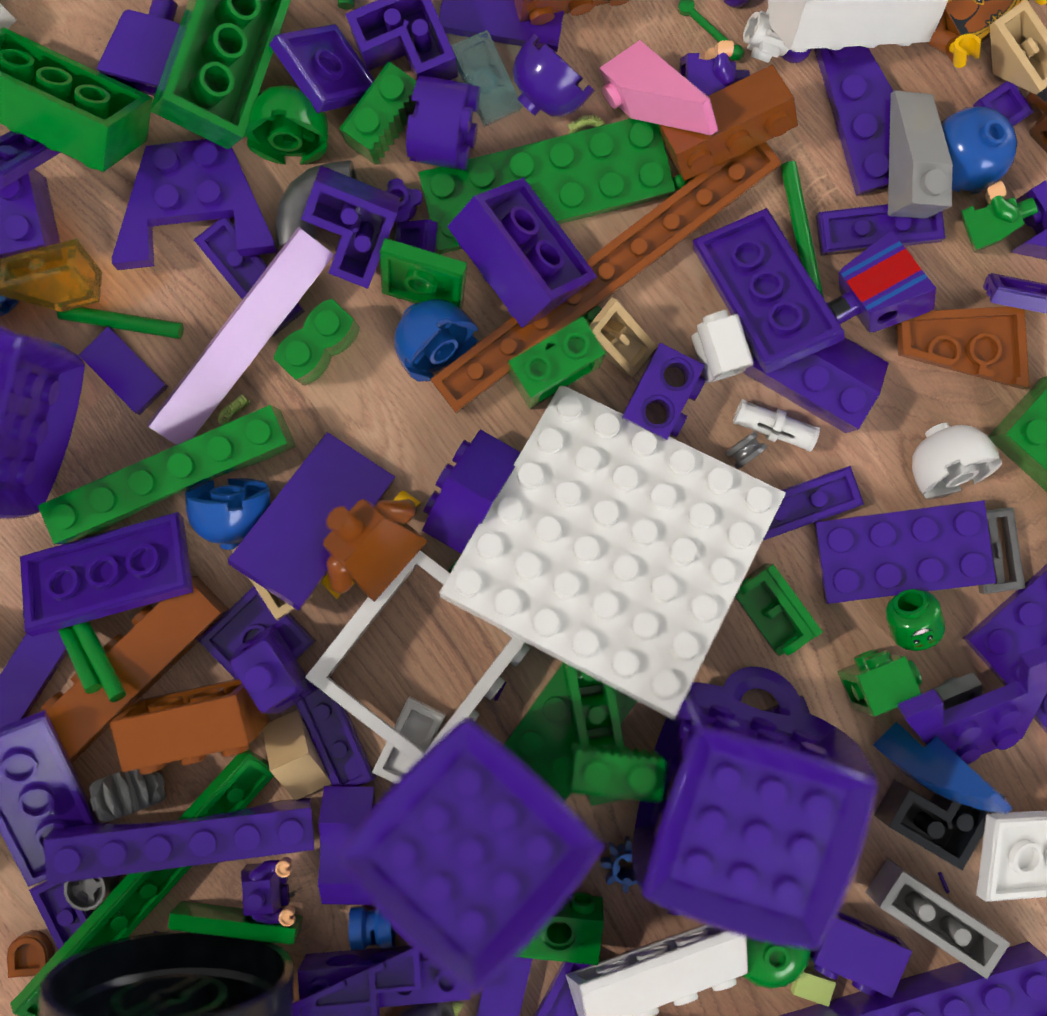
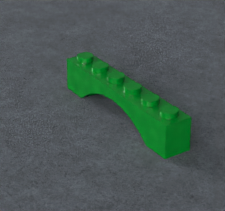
[38,405,296,544]

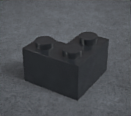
[874,780,1005,871]

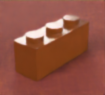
[659,64,798,181]

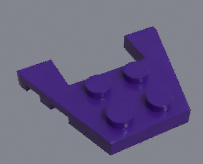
[112,139,277,270]
[898,644,1047,765]
[293,947,423,1016]

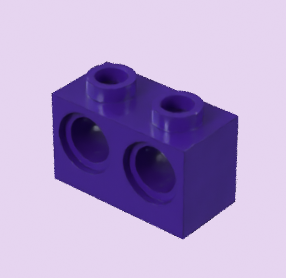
[622,343,706,440]

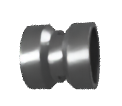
[64,875,120,911]

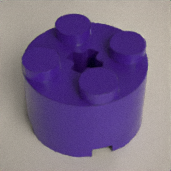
[406,75,481,170]

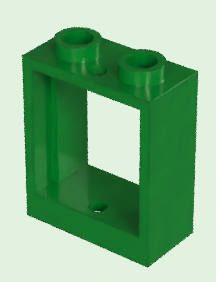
[508,316,606,409]

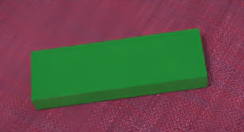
[168,901,303,945]

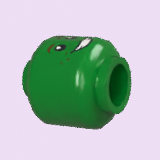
[885,589,946,651]

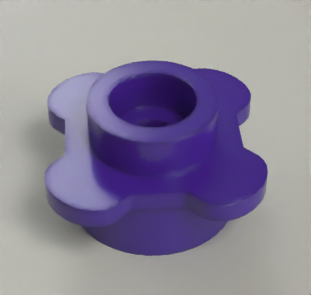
[386,178,423,224]

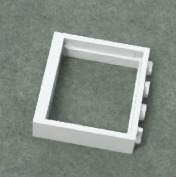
[305,550,530,763]

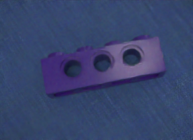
[297,945,471,1007]

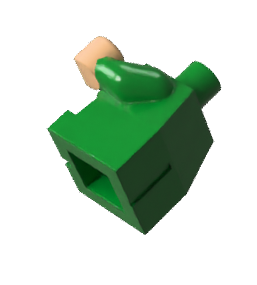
[960,181,1038,253]

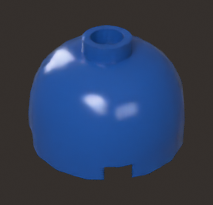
[941,106,1018,194]
[394,299,478,382]
[185,478,271,550]

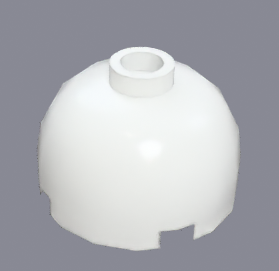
[912,423,1002,499]

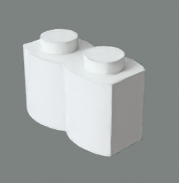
[691,310,754,384]

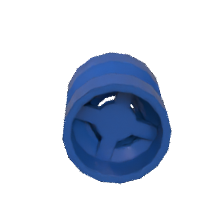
[349,906,396,950]

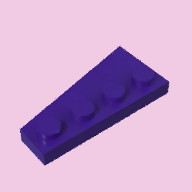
[814,46,893,196]

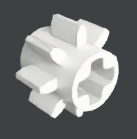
[743,8,789,63]

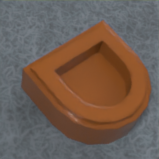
[7,930,54,978]

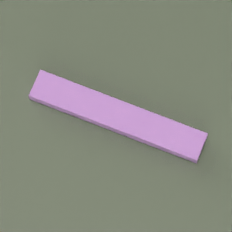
[148,227,334,445]

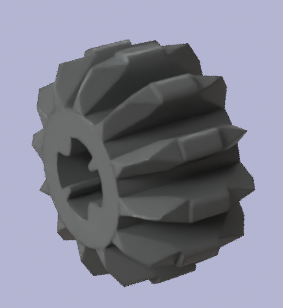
[89,769,166,822]

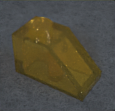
[0,238,102,312]

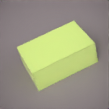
[790,969,836,1007]

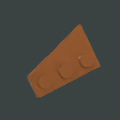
[897,306,1030,390]

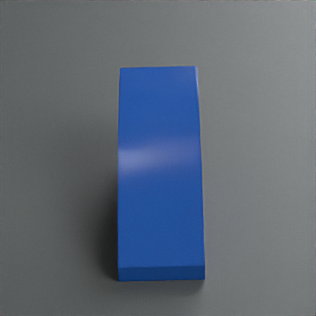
[873,722,1012,814]

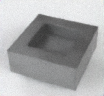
[935,672,982,710]

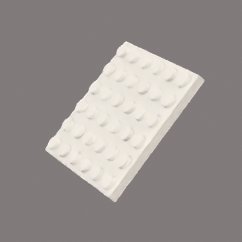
[439,386,786,719]

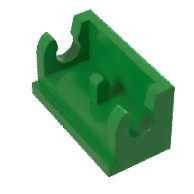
[735,563,823,656]

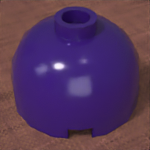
[513,32,595,117]

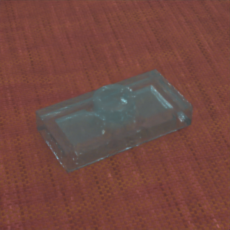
[451,30,523,127]

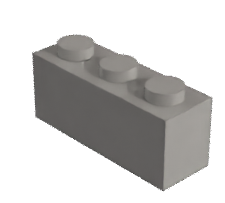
[865,858,1010,979]

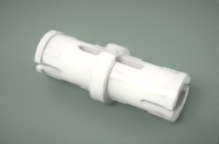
[733,399,820,452]

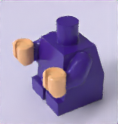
[679,40,750,96]
[241,857,296,927]

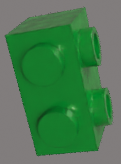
[837,649,922,717]

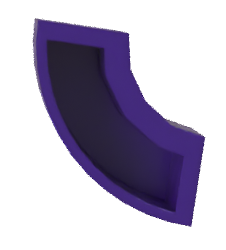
[318,786,377,905]

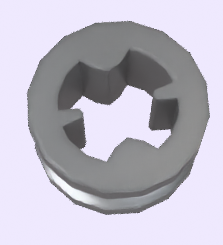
[725,431,767,469]

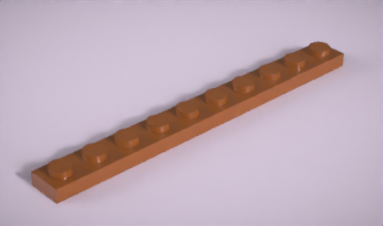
[430,142,782,413]

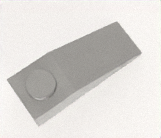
[888,90,953,219]

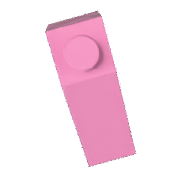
[599,40,718,135]

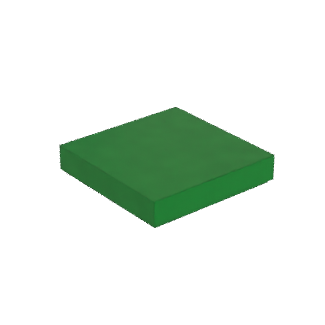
[380,238,467,309]

